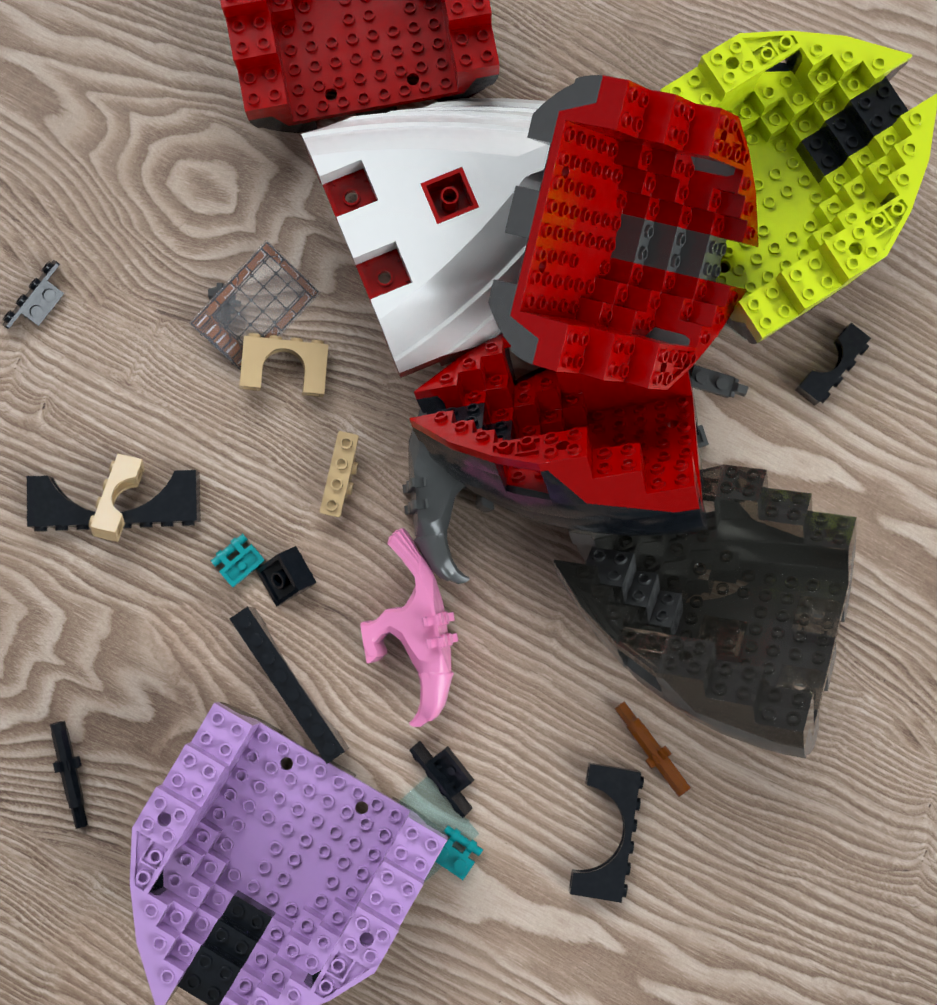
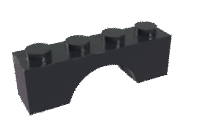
[795,323,871,406]

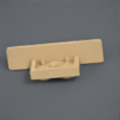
[320,431,359,518]

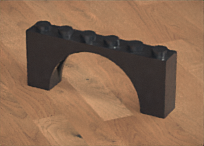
[569,762,644,903]

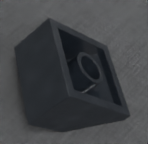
[256,546,317,607]

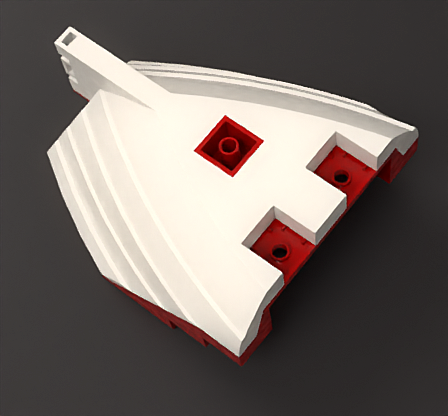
[301,98,550,378]

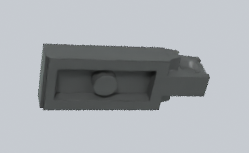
[691,365,749,398]

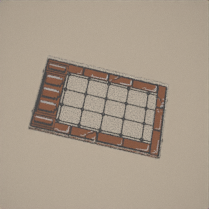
[189,240,321,371]

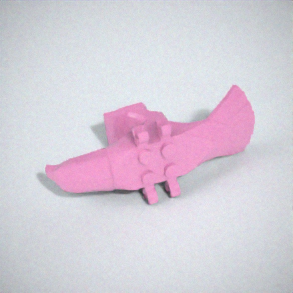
[360,528,458,727]

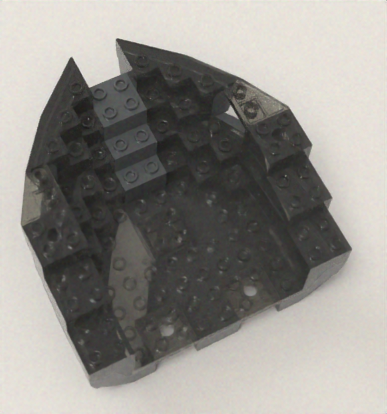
[554,464,857,759]

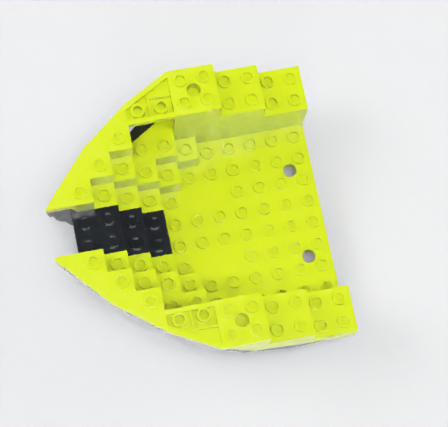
[660,31,937,344]

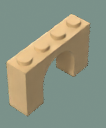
[239,333,328,397]

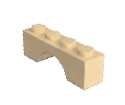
[89,454,145,542]

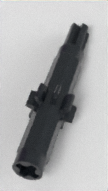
[50,721,88,829]

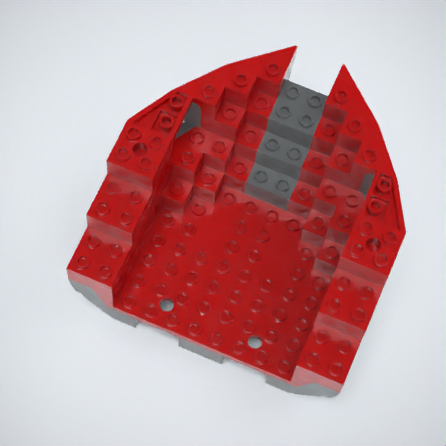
[488,75,759,390]

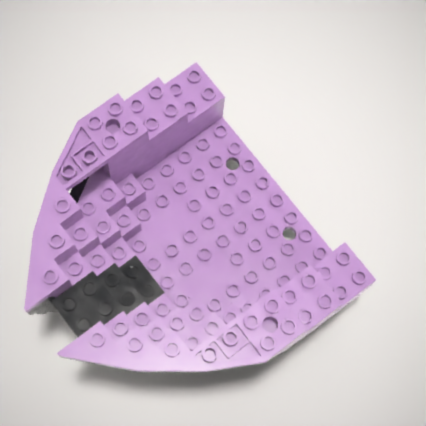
[130,702,448,1005]

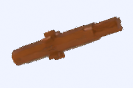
[614,701,691,797]

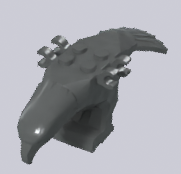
[402,408,494,584]

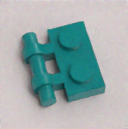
[210,533,266,588]
[435,825,483,880]

